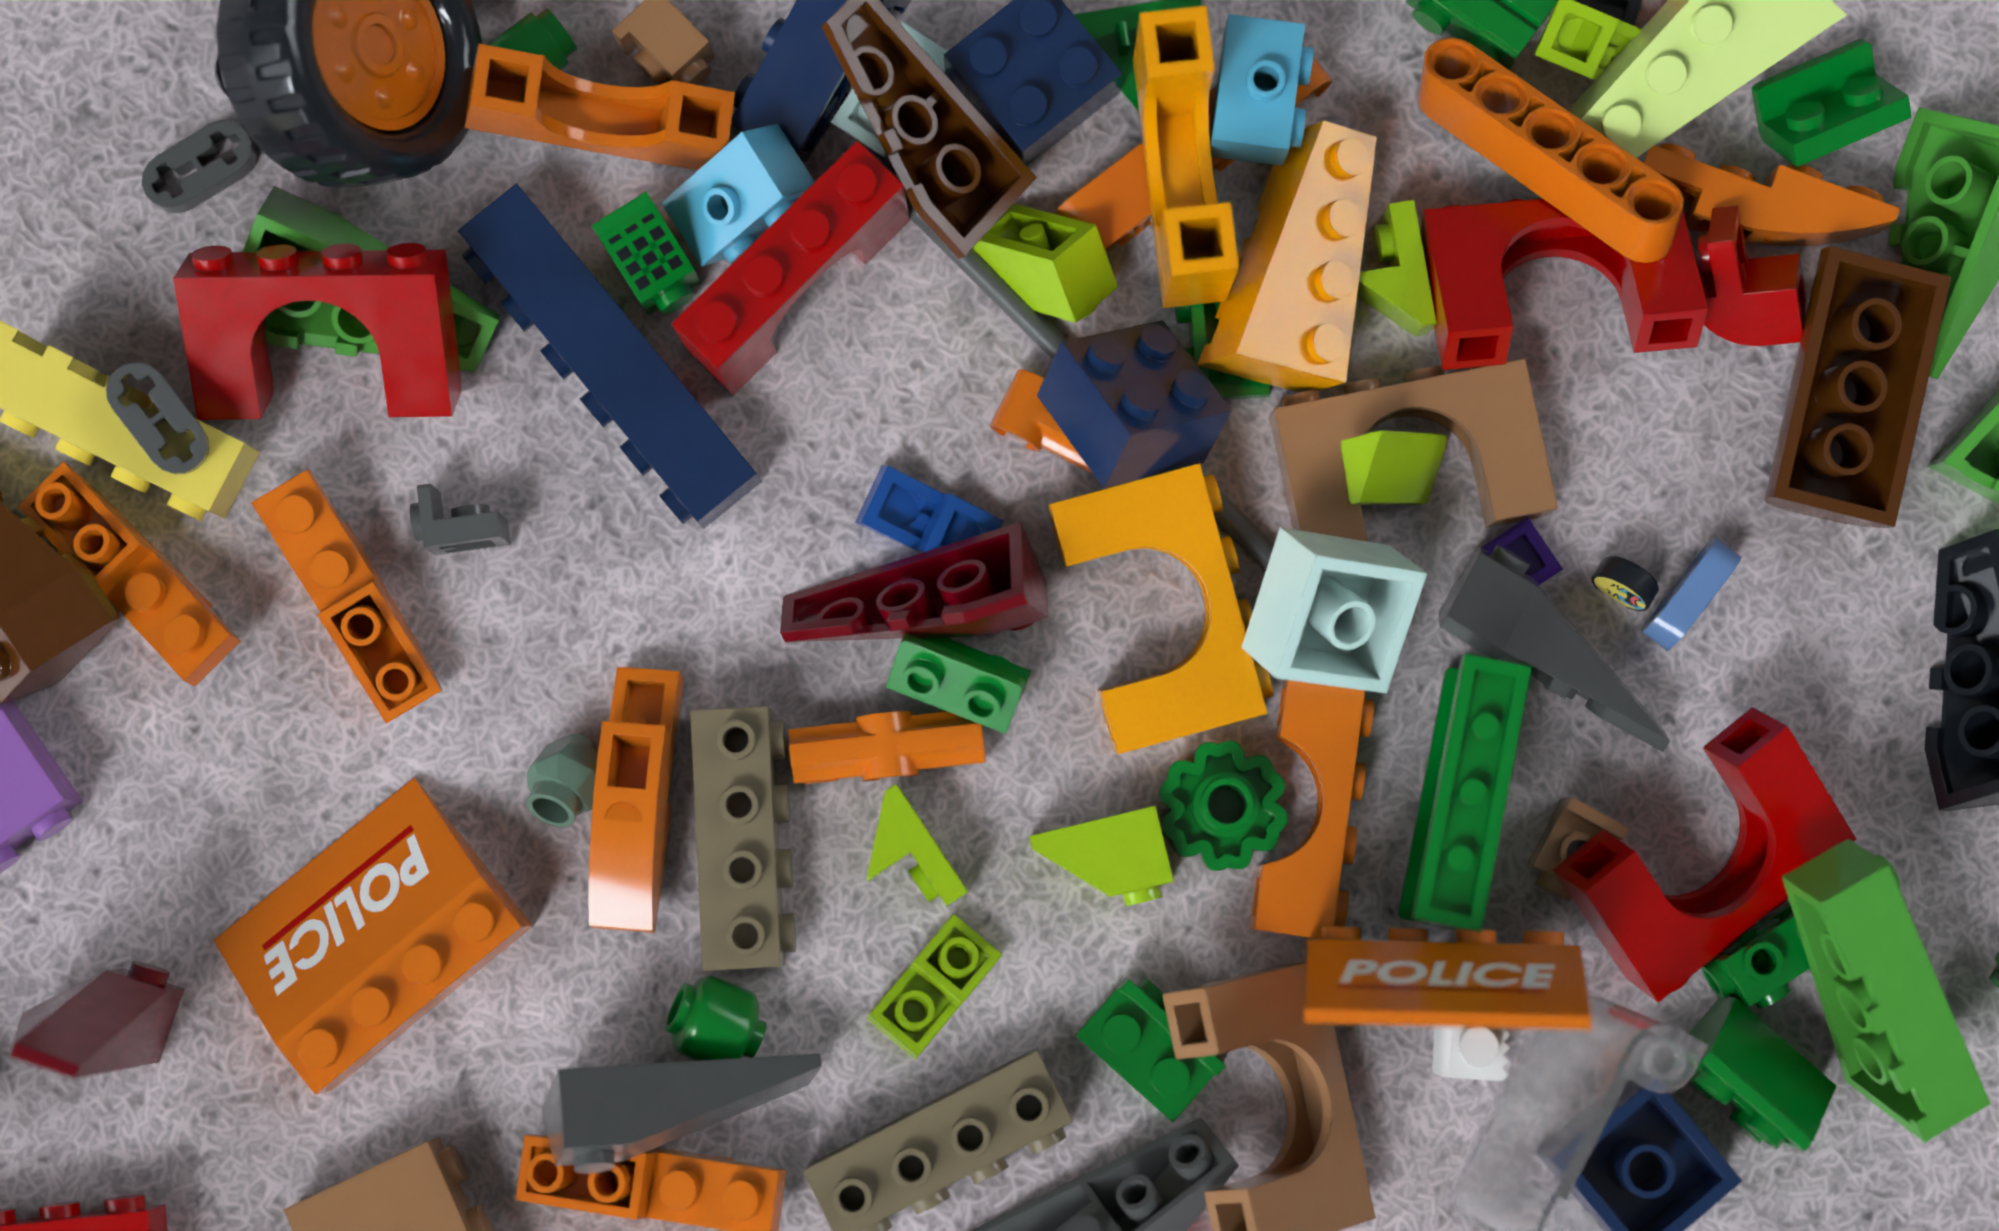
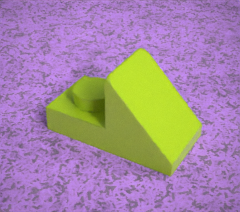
[1357,200,1437,337]
[866,784,969,906]

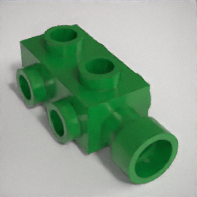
[1701,903,1812,1008]

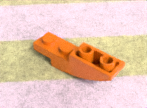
[1638,143,1900,246]
[18,461,241,687]
[251,469,442,724]
[589,667,685,933]
[515,1134,787,1231]

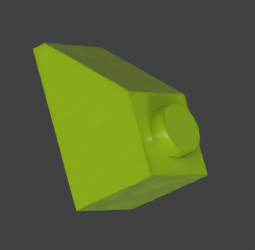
[973,203,1118,323]
[1029,806,1174,907]

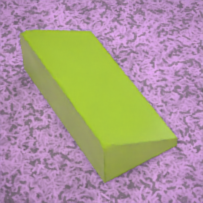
[1340,430,1447,506]

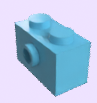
[1210,14,1314,166]
[661,123,815,266]

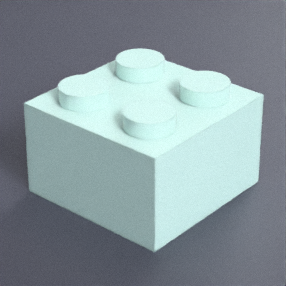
[1241,527,1427,693]

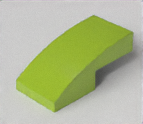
[1533,0,1642,80]

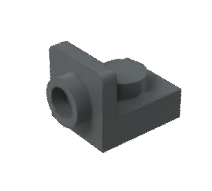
[410,484,511,555]

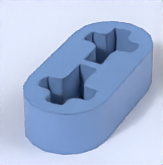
[1641,537,1742,651]

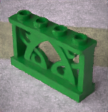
[1398,654,1532,932]

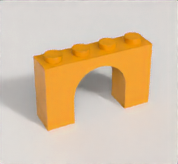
[1133,6,1239,308]
[1047,463,1273,754]

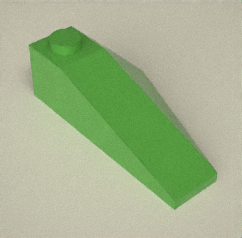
[1888,107,1999,379]
[242,186,501,372]

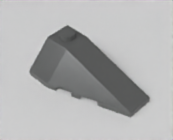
[1438,545,1670,752]
[542,1054,822,1174]

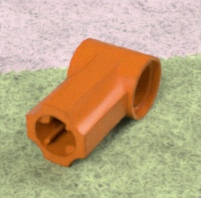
[989,369,1093,474]

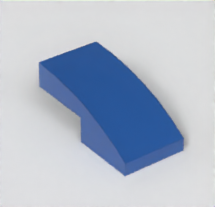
[855,465,1004,553]

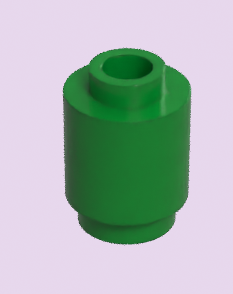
[487,8,578,70]

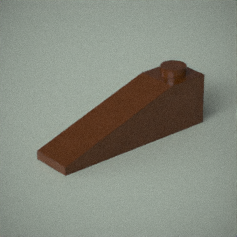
[821,0,1037,260]
[0,490,121,705]

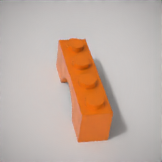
[464,44,735,171]
[1250,679,1374,939]

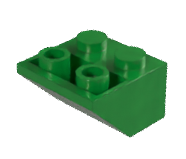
[1672,997,1837,1152]

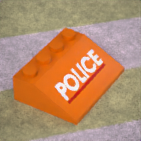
[213,778,533,1095]
[1304,926,1592,1030]

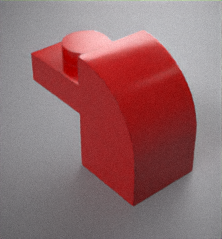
[1697,205,1808,346]

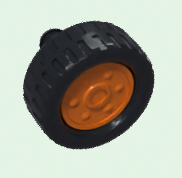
[214,0,482,188]

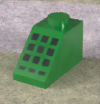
[591,191,701,316]

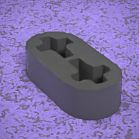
[142,120,258,213]
[106,362,209,474]

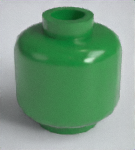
[665,976,767,1061]

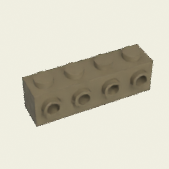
[690,706,796,971]
[803,1047,1073,1231]

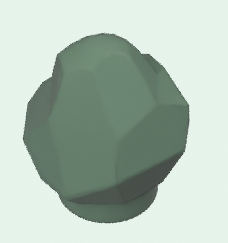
[526,734,598,827]

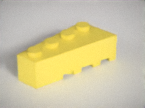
[0,321,260,522]

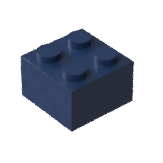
[944,0,1122,166]
[1037,320,1232,488]
[1540,1072,1742,1231]

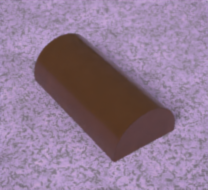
[1764,246,1951,528]

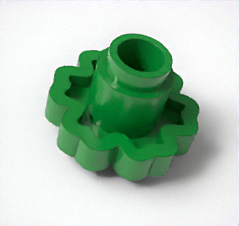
[1158,741,1288,871]

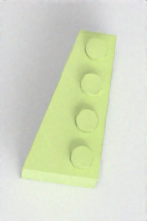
[1568,0,1847,158]

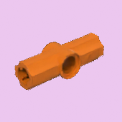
[788,710,986,785]

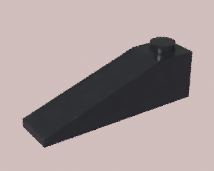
[1924,529,1999,811]

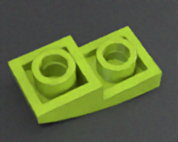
[866,913,1002,1060]

